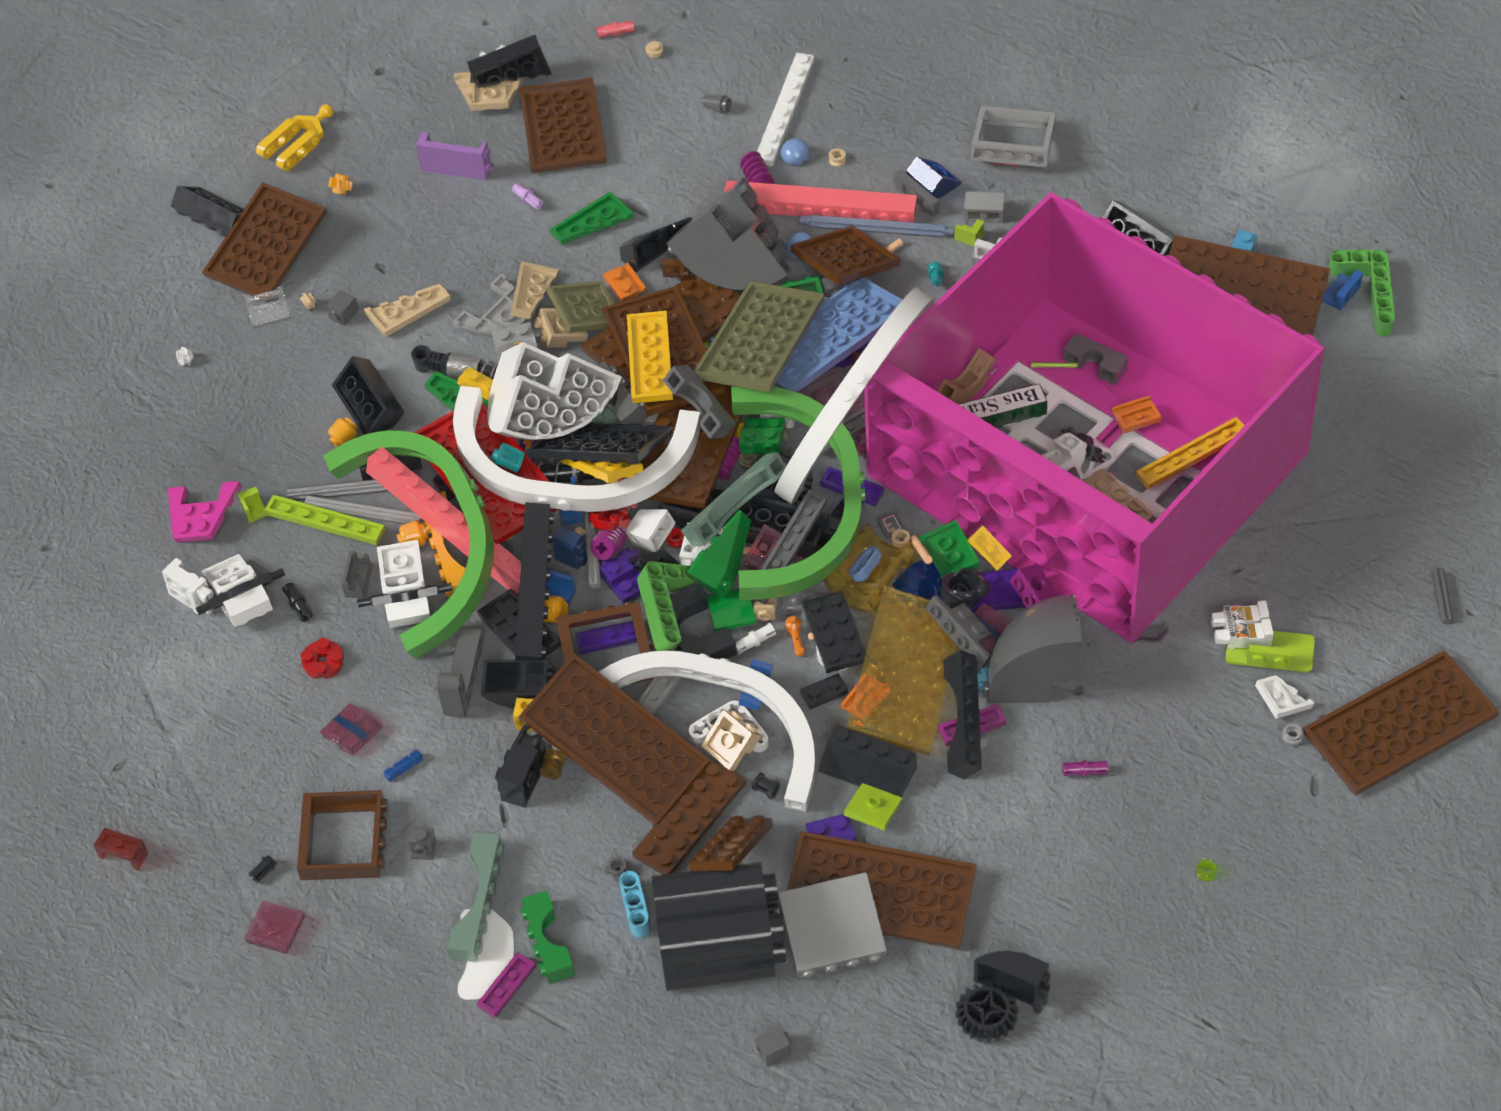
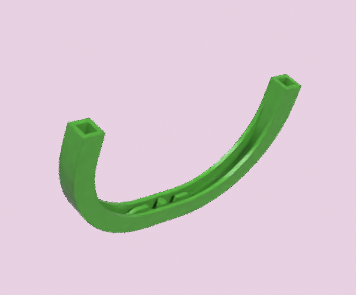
[731,386,865,600]
[323,430,494,659]

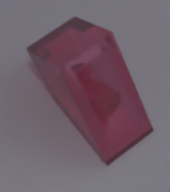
[744,524,782,570]

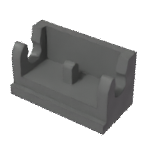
[342,551,373,599]

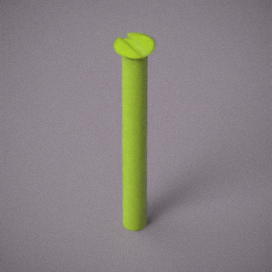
[1031,361,1078,368]

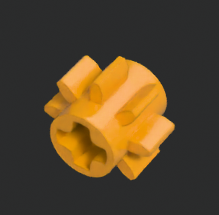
[328,173,353,195]

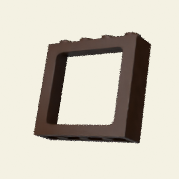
[556,602,654,684]
[297,790,388,880]

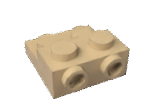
[535,308,588,348]
[701,710,761,771]

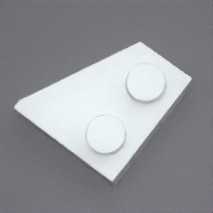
[1255,675,1314,719]

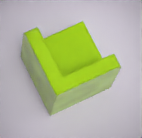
[955,219,984,247]
[237,486,267,523]

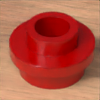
[666,528,684,548]

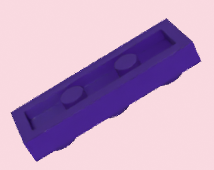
[820,466,885,507]
[575,620,637,655]

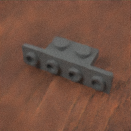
[926,595,991,670]

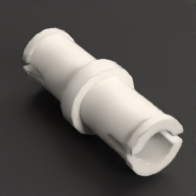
[736,623,776,655]

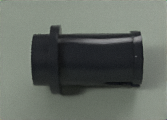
[248,855,277,883]

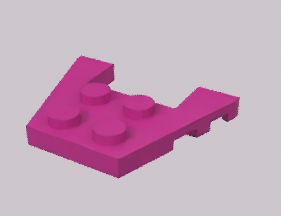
[168,481,242,543]

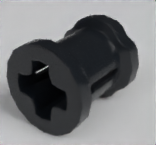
[752,772,781,800]

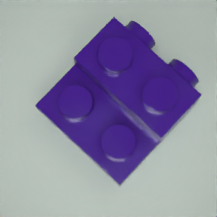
[599,548,641,604]

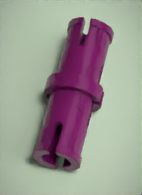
[1062,760,1108,777]

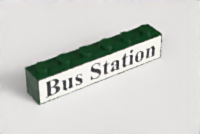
[958,383,1048,427]

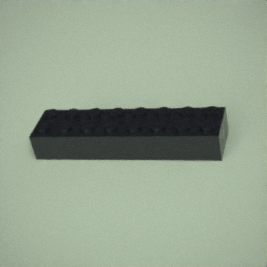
[659,485,829,558]

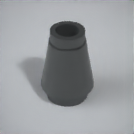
[703,95,732,114]

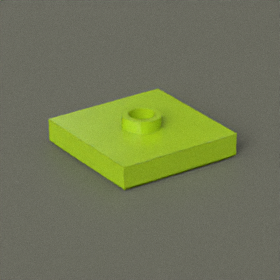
[844,783,902,831]

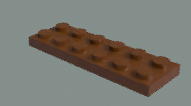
[632,758,746,875]
[689,815,773,871]

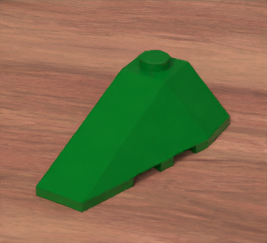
[687,510,751,598]

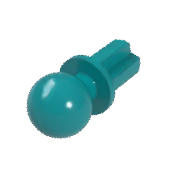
[928,261,944,287]

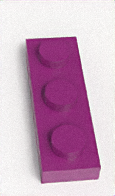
[938,704,1006,747]
[476,952,536,1019]

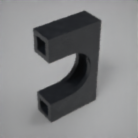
[670,582,737,660]

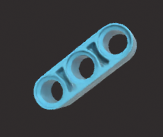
[619,871,650,938]

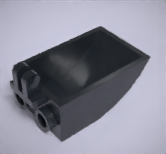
[481,660,556,708]
[974,951,1051,1014]

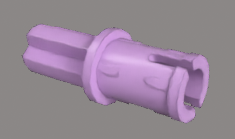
[512,182,544,210]

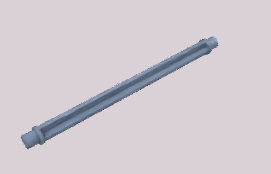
[800,215,954,237]

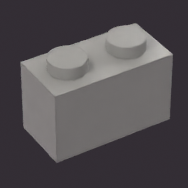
[964,192,1004,223]

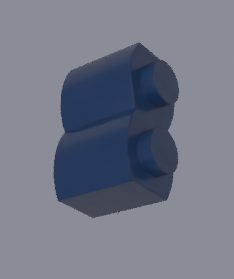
[552,526,588,570]

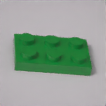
[919,520,981,581]

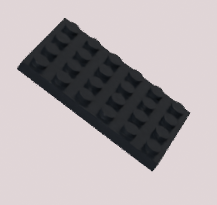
[526,423,673,464]

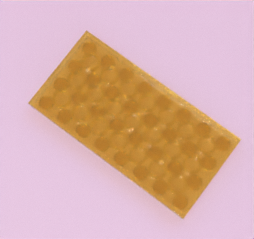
[846,586,957,756]

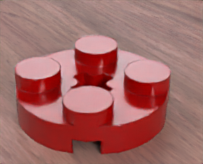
[588,508,630,530]
[300,638,344,679]

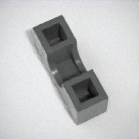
[1063,333,1128,386]

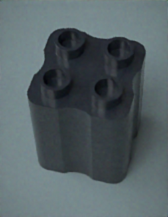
[651,862,786,991]

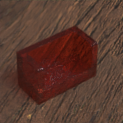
[94,828,148,871]

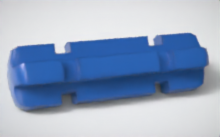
[383,750,423,782]

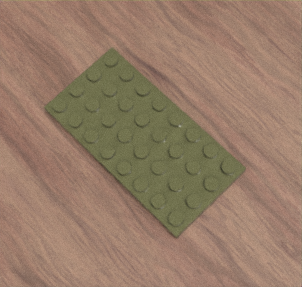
[694,281,824,392]

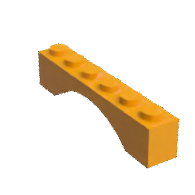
[424,491,466,598]

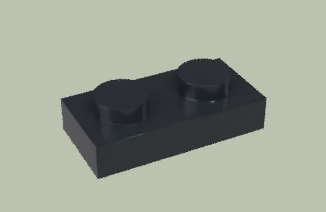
[800,673,848,710]

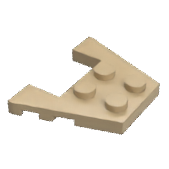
[454,72,525,111]

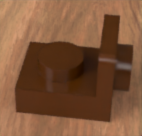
[662,259,690,282]

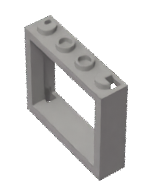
[971,106,1056,168]

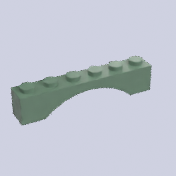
[681,453,787,547]
[447,832,505,962]

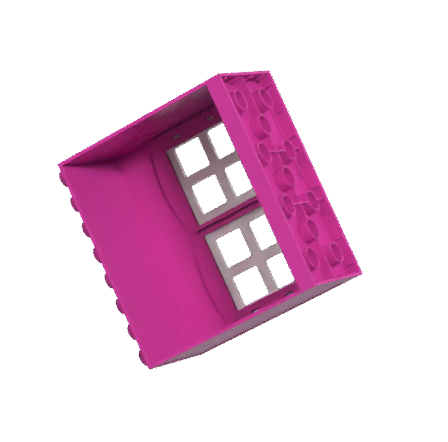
[864,192,1325,644]

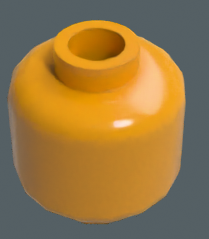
[328,417,358,447]
[397,520,429,547]
[543,595,569,623]

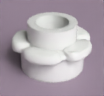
[176,347,193,366]

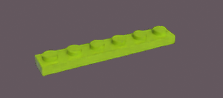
[264,495,385,546]

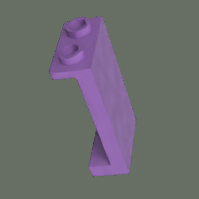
[416,132,493,180]

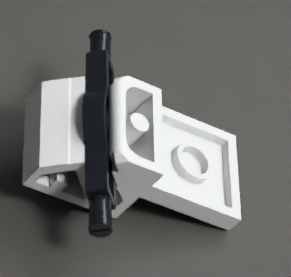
[1041,429,1116,480]
[357,540,452,628]
[195,554,285,627]

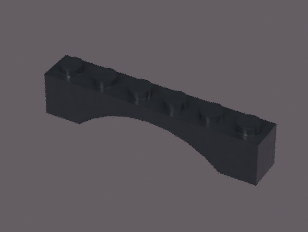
[943,650,982,779]

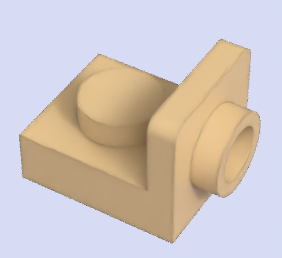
[754,598,778,621]

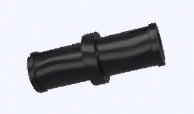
[282,583,313,622]

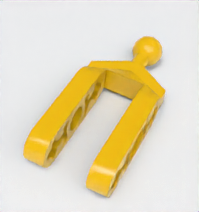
[256,104,334,171]

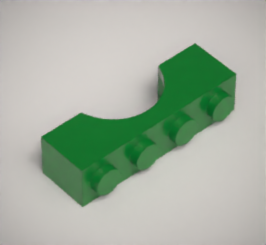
[519,890,575,984]

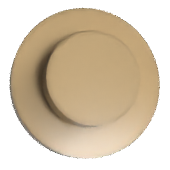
[645,41,664,58]
[299,292,317,310]

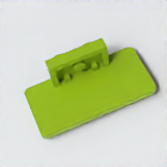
[1225,631,1315,673]

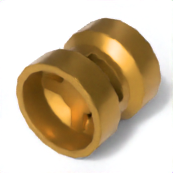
[540,749,566,780]

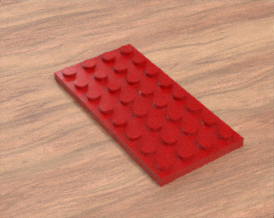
[414,402,559,544]

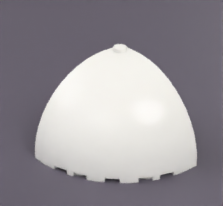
[487,342,622,440]

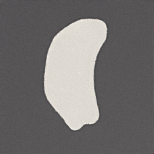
[458,909,514,1000]

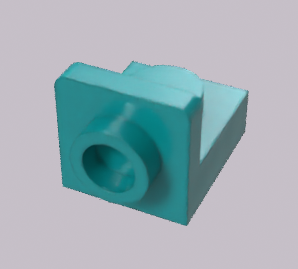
[490,443,525,473]

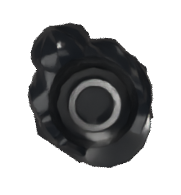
[940,568,990,610]

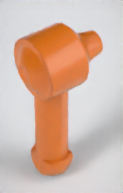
[785,616,805,657]

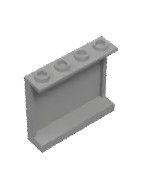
[778,873,886,978]

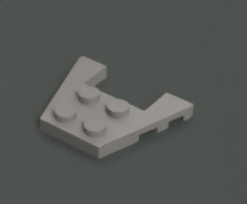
[453,274,535,336]

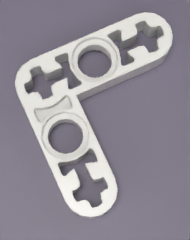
[689,701,768,752]

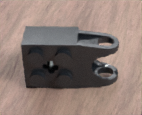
[495,724,547,808]

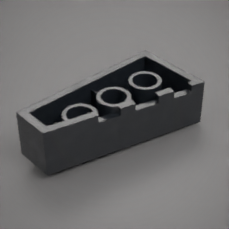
[467,34,552,88]

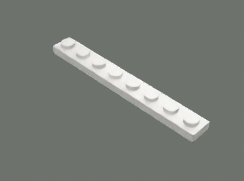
[757,53,815,167]

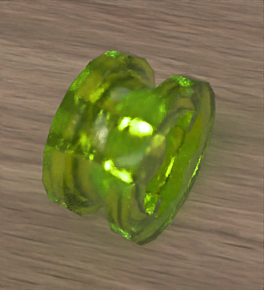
[1196,859,1217,882]

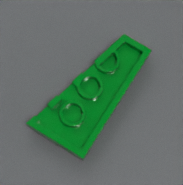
[550,191,634,245]
[424,371,488,411]

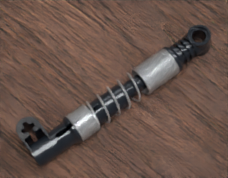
[411,345,499,379]

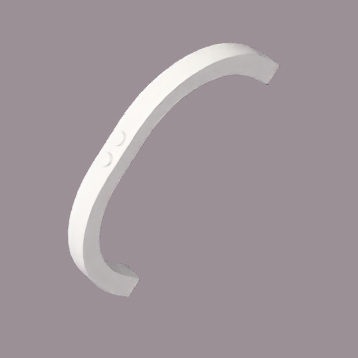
[775,287,934,505]
[453,386,701,512]
[552,651,815,812]

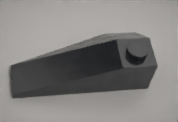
[619,217,692,272]

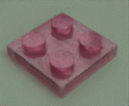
[245,901,305,954]

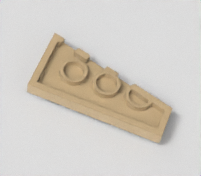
[511,261,559,319]
[364,284,451,337]
[1081,469,1154,522]

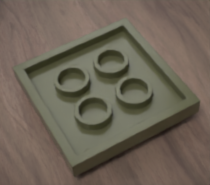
[547,281,614,333]

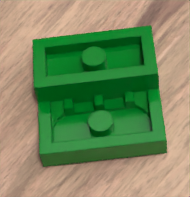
[707,589,757,632]

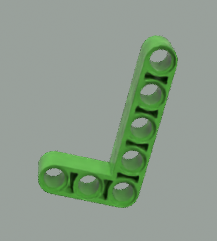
[1329,250,1395,337]
[637,561,697,651]

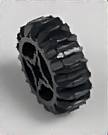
[956,982,1018,1044]

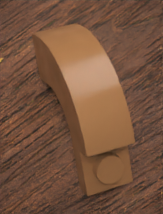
[937,348,997,404]

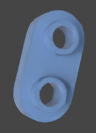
[848,546,882,582]

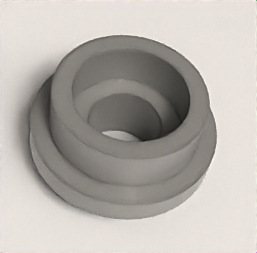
[1281,724,1304,745]

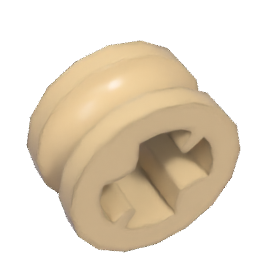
[829,148,846,167]
[892,529,910,550]

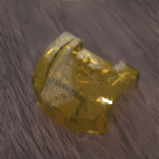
[823,524,919,613]

